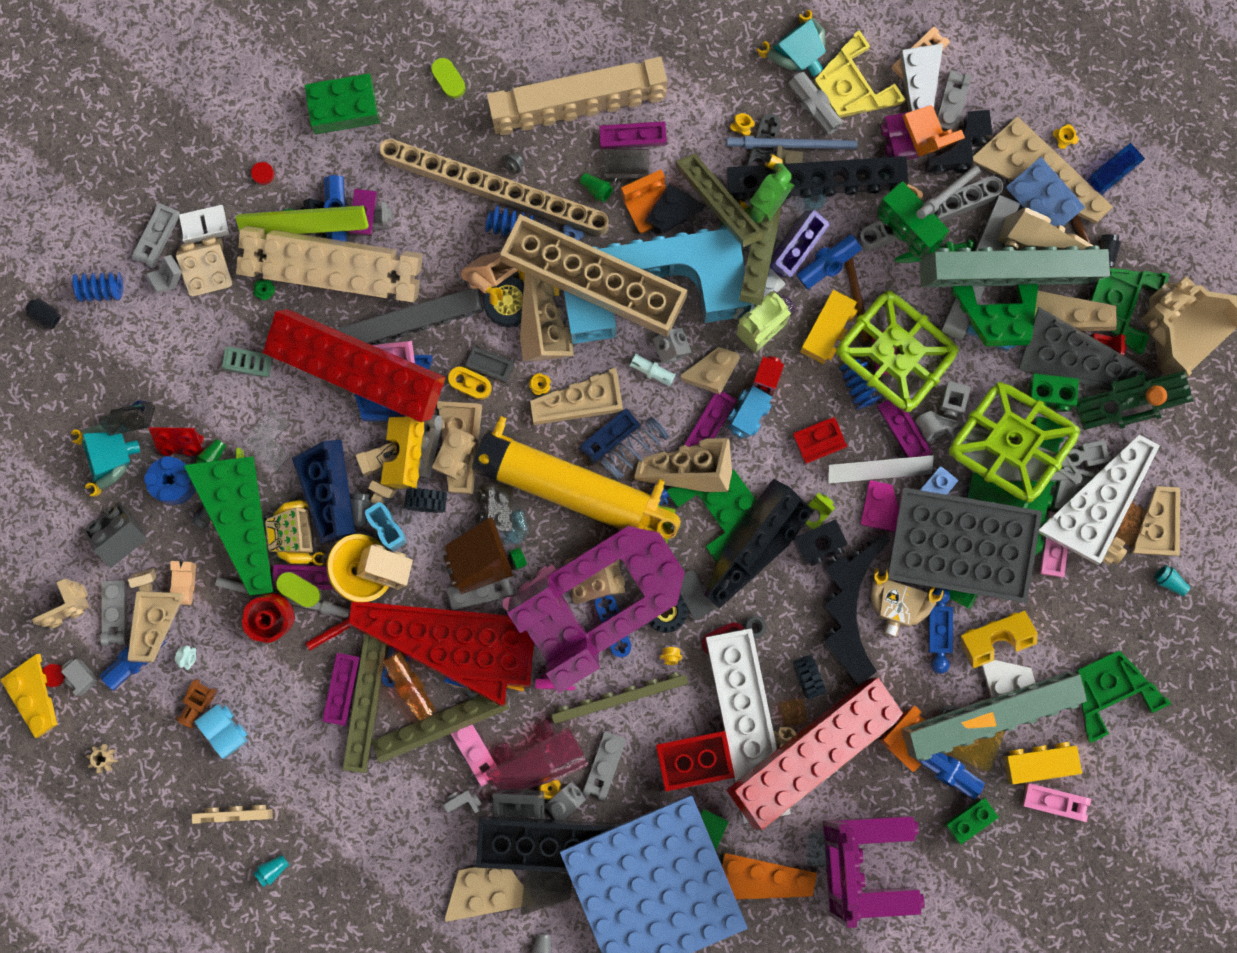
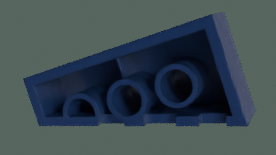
[292,440,355,543]

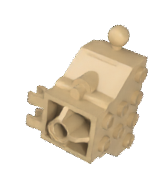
[1141,276,1237,377]

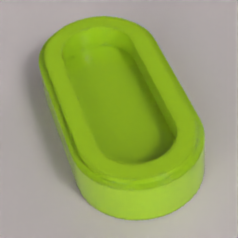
[431,58,466,99]
[277,572,321,607]

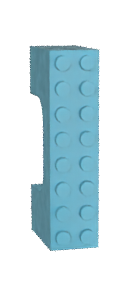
[563,226,751,344]

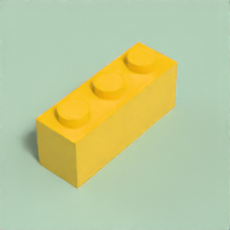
[800,290,858,364]
[1003,742,1082,784]

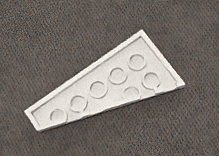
[1039,435,1160,565]

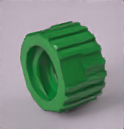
[509,547,527,570]

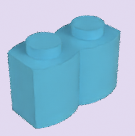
[365,502,407,552]
[195,704,248,759]

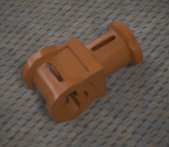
[175,678,217,729]

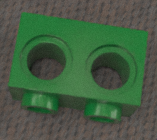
[1028,373,1079,412]
[943,797,999,845]

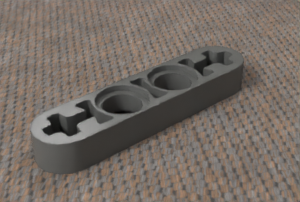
[744,114,781,188]

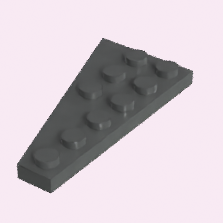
[1019,307,1159,390]

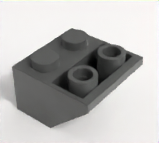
[83,502,147,568]

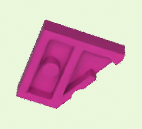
[860,480,899,533]

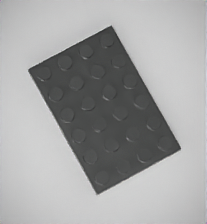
[888,487,1042,603]

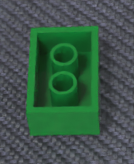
[304,73,380,135]
[877,181,950,259]

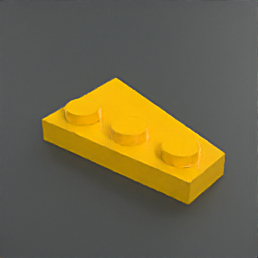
[1,654,58,738]

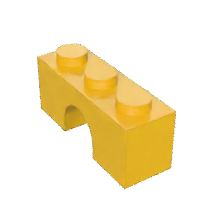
[381,417,424,489]
[961,611,1038,669]

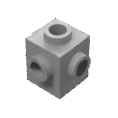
[653,328,692,364]

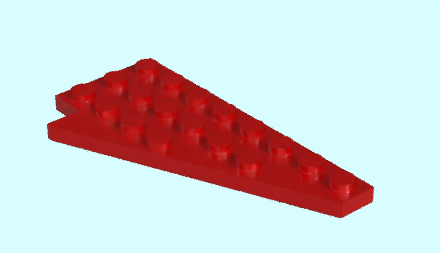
[349,602,534,707]

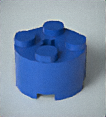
[144,456,195,505]

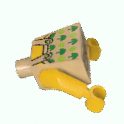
[264,500,325,566]

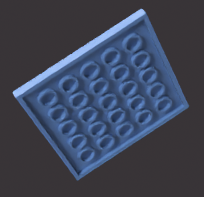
[560,794,748,953]

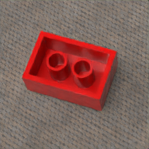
[656,731,735,792]

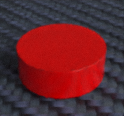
[251,162,275,185]
[42,664,65,687]

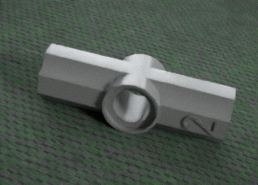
[788,72,843,136]

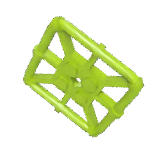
[836,290,959,412]
[948,381,1081,503]

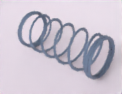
[600,416,669,481]

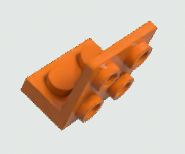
[902,105,965,157]
[621,169,666,234]
[879,706,925,772]

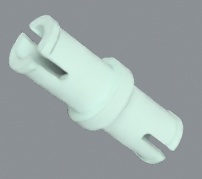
[630,354,676,387]

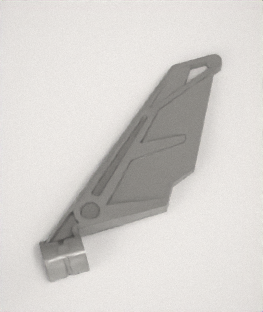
[915,411,1083,484]

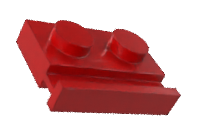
[792,417,848,465]

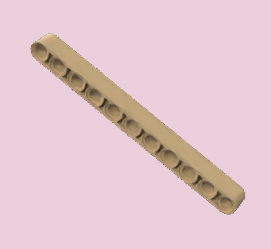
[380,139,609,236]

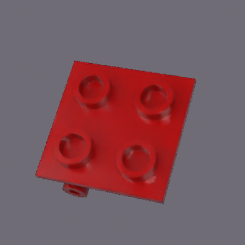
[149,427,204,456]

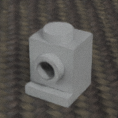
[939,381,971,418]
[61,659,100,696]

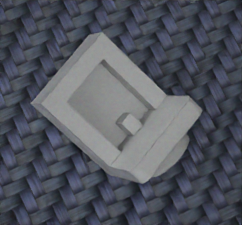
[373,201,393,230]
[146,255,182,293]
[544,782,586,820]
[443,790,482,813]

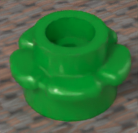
[253,279,275,300]

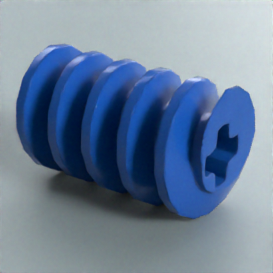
[485,206,534,237]
[72,272,123,302]
[839,359,881,410]

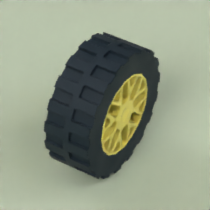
[483,276,524,328]

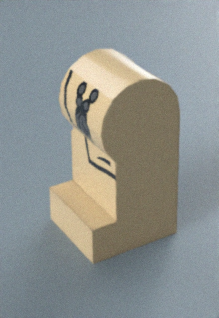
[355,442,399,477]

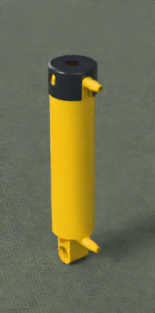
[472,416,681,539]

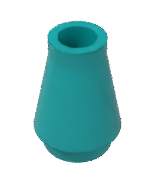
[1154,565,1190,597]
[253,854,290,888]

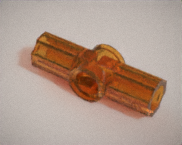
[382,652,436,721]

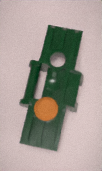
[1077,370,1194,430]

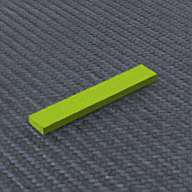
[235,205,369,234]

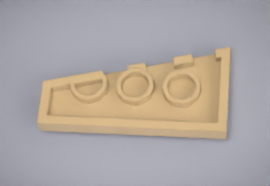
[1035,291,1116,331]
[530,367,623,425]
[437,401,482,494]

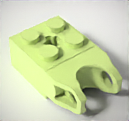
[736,291,791,353]

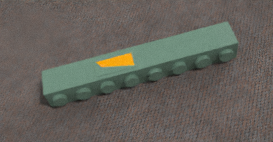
[901,671,1087,761]

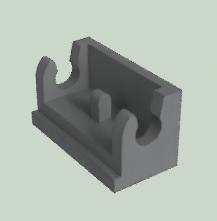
[493,789,544,818]

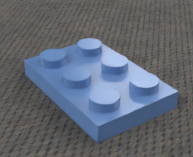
[1006,157,1085,226]

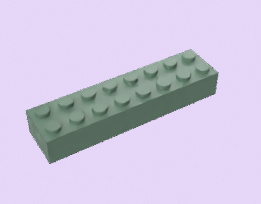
[919,246,1110,287]

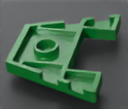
[1089,268,1170,355]
[951,284,1038,346]
[666,470,757,564]
[1076,650,1171,743]

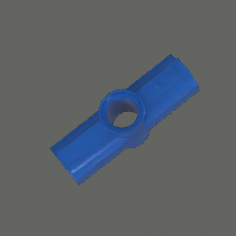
[324,175,347,242]
[796,234,862,289]
[100,640,167,691]
[915,753,985,800]

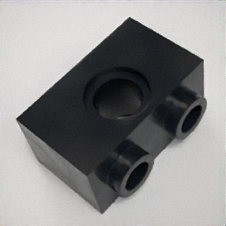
[792,519,848,566]

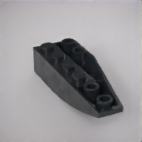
[704,479,814,609]

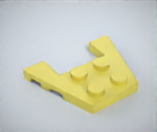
[814,30,905,118]

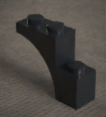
[925,110,993,175]

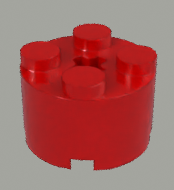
[242,593,295,643]

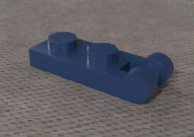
[578,408,641,466]

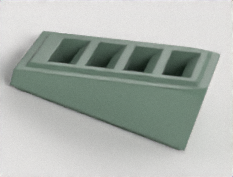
[222,347,273,378]

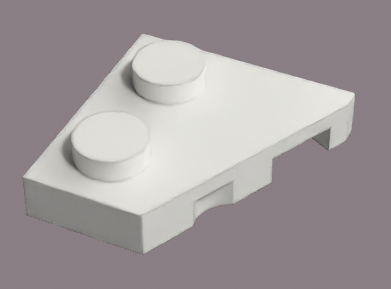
[982,660,1035,698]

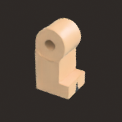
[170,561,196,605]

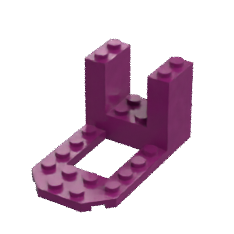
[507,525,685,693]
[823,815,925,928]

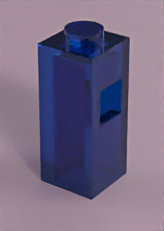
[1087,142,1145,196]

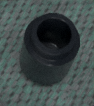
[25,298,61,330]

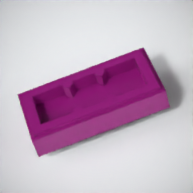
[349,189,378,236]

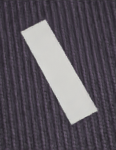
[828,455,934,483]

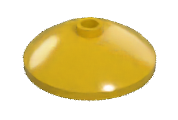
[327,534,389,602]

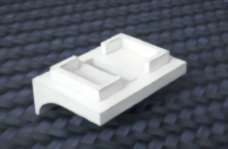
[179,205,229,243]

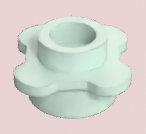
[175,645,196,670]

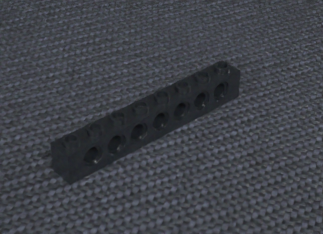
[726,156,909,202]

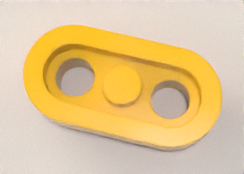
[448,367,492,400]

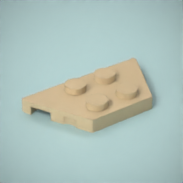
[445,867,535,922]

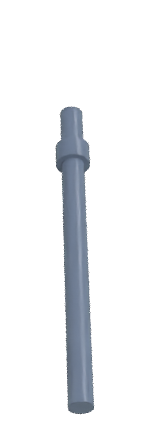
[726,136,857,149]

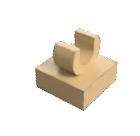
[368,480,397,504]
[128,568,156,592]

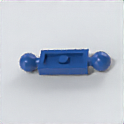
[928,587,953,674]

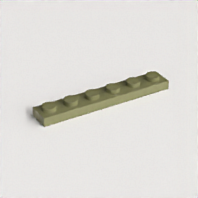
[676,153,763,247]
[739,205,782,306]
[343,634,387,773]
[552,672,688,724]
[372,696,510,763]

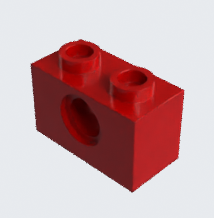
[753,356,785,397]

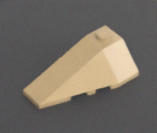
[998,208,1093,250]
[520,273,574,361]
[634,438,732,492]

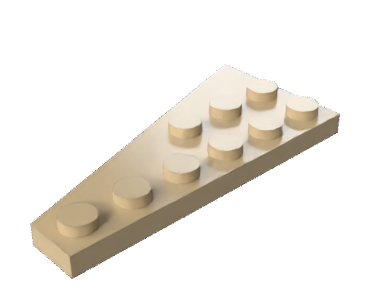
[973,116,1113,224]

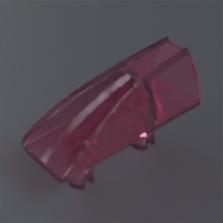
[486,720,589,790]

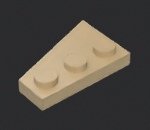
[1131,486,1180,557]
[128,592,184,663]
[192,805,273,824]

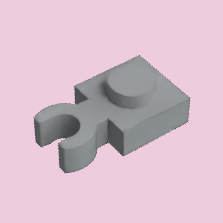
[1067,440,1110,468]

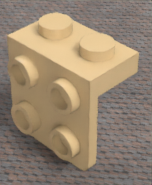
[176,236,232,296]
[564,556,626,604]
[32,579,90,629]

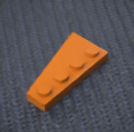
[722,853,817,899]

